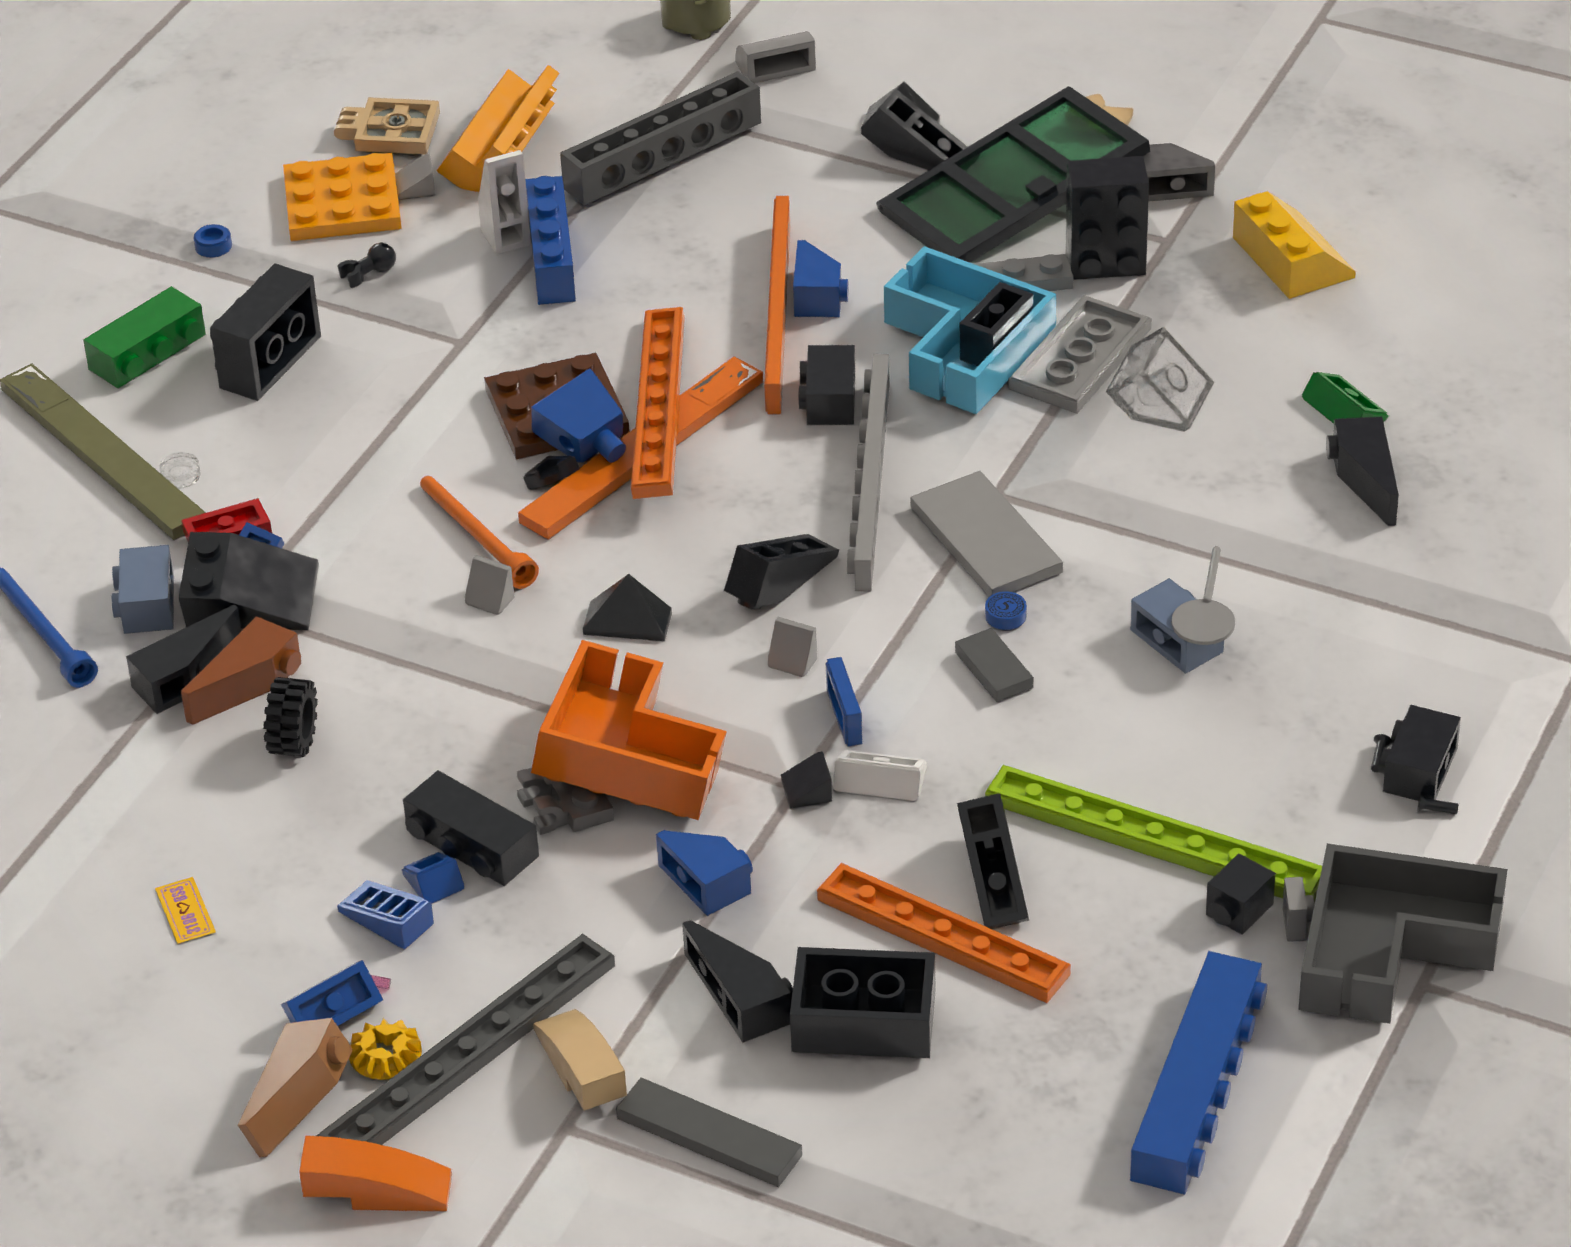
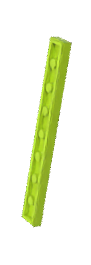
[985,765,1322,902]

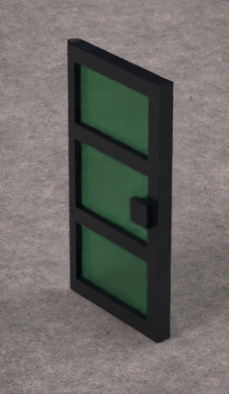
[876,86,1150,263]

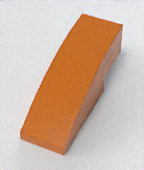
[299,1136,452,1211]

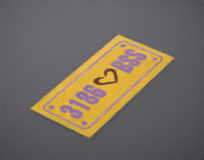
[155,877,216,944]

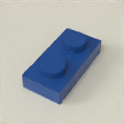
[281,960,383,1026]

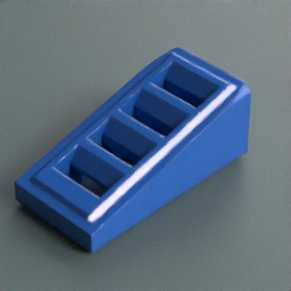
[337,880,434,950]

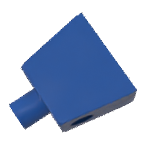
[531,368,626,463]

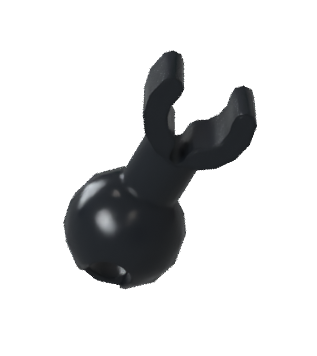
[337,242,396,288]

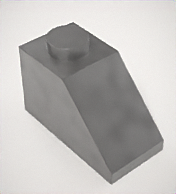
[1143,143,1215,201]

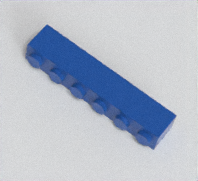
[1130,951,1268,1195]

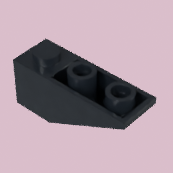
[126,604,241,714]

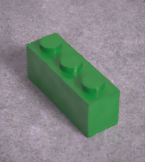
[83,286,206,389]

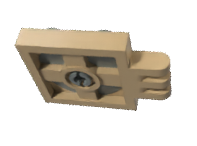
[334,97,440,155]

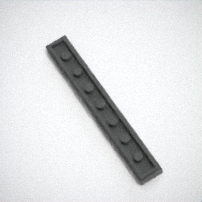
[316,933,615,1145]

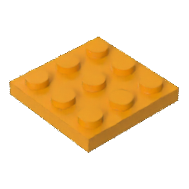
[283,153,402,241]

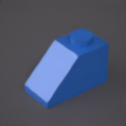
[793,240,849,317]
[656,830,753,916]

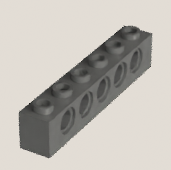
[560,71,761,205]

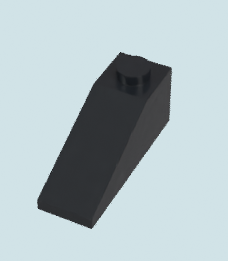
[861,89,981,173]
[1326,417,1399,526]
[724,534,839,610]
[957,793,1029,929]
[682,920,793,1043]

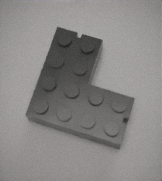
[1298,843,1508,1024]

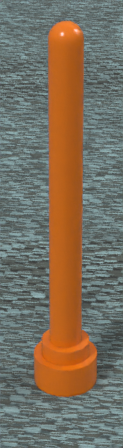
[420,476,539,589]

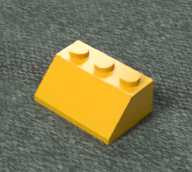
[1233,191,1356,299]

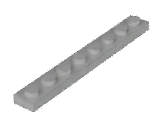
[847,354,890,591]

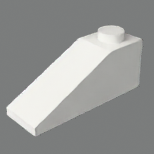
[478,150,531,254]

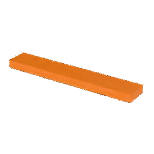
[817,863,1071,1003]

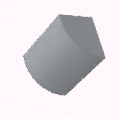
[735,31,816,83]

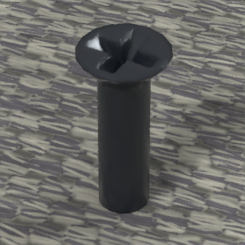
[1371,734,1391,773]
[1417,793,1459,814]

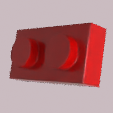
[181,498,272,542]

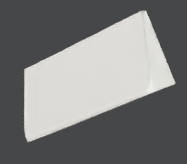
[833,750,927,801]

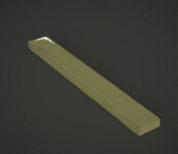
[0,363,206,540]

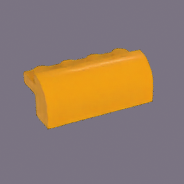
[436,65,560,192]

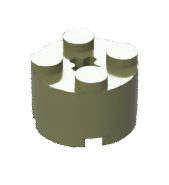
[660,0,731,40]

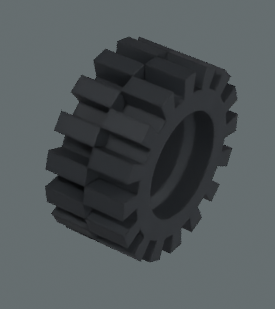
[263,677,318,757]

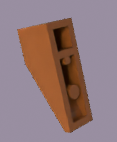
[181,616,302,725]

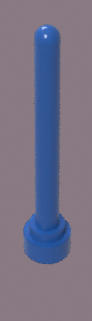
[0,568,98,688]

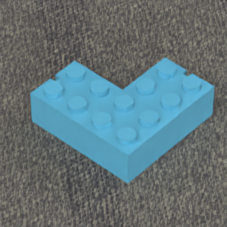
[884,246,1056,414]

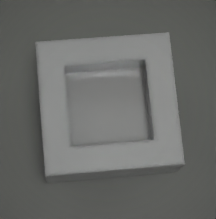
[1282,877,1314,941]

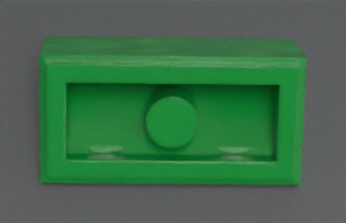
[1302,372,1389,423]

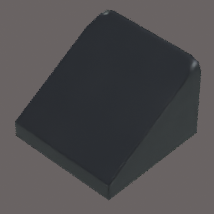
[781,751,832,809]

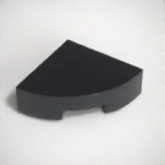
[523,456,580,489]

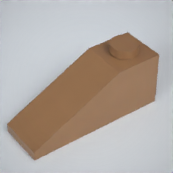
[237,1018,353,1157]

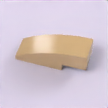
[533,1009,627,1111]

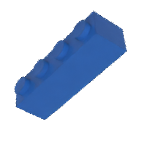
[525,176,576,305]

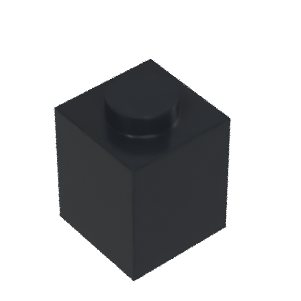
[1206,853,1276,935]

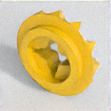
[349,1017,422,1080]

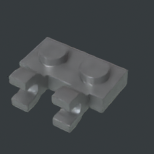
[517,768,614,835]

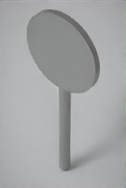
[1171,546,1235,645]

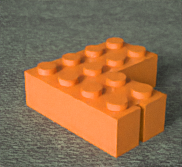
[531,640,727,820]

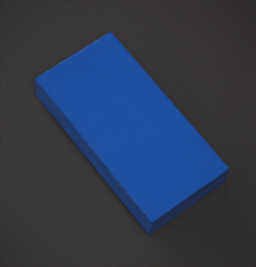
[825,657,862,747]

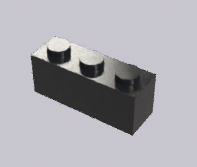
[403,770,539,886]

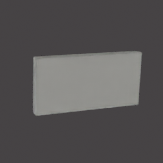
[1009,295,1152,413]
[910,471,1063,597]

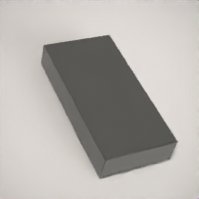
[955,628,1034,702]

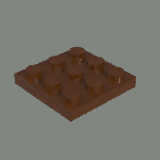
[484,353,630,460]

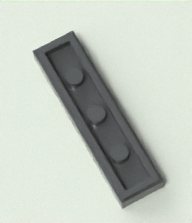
[616,1077,802,1187]

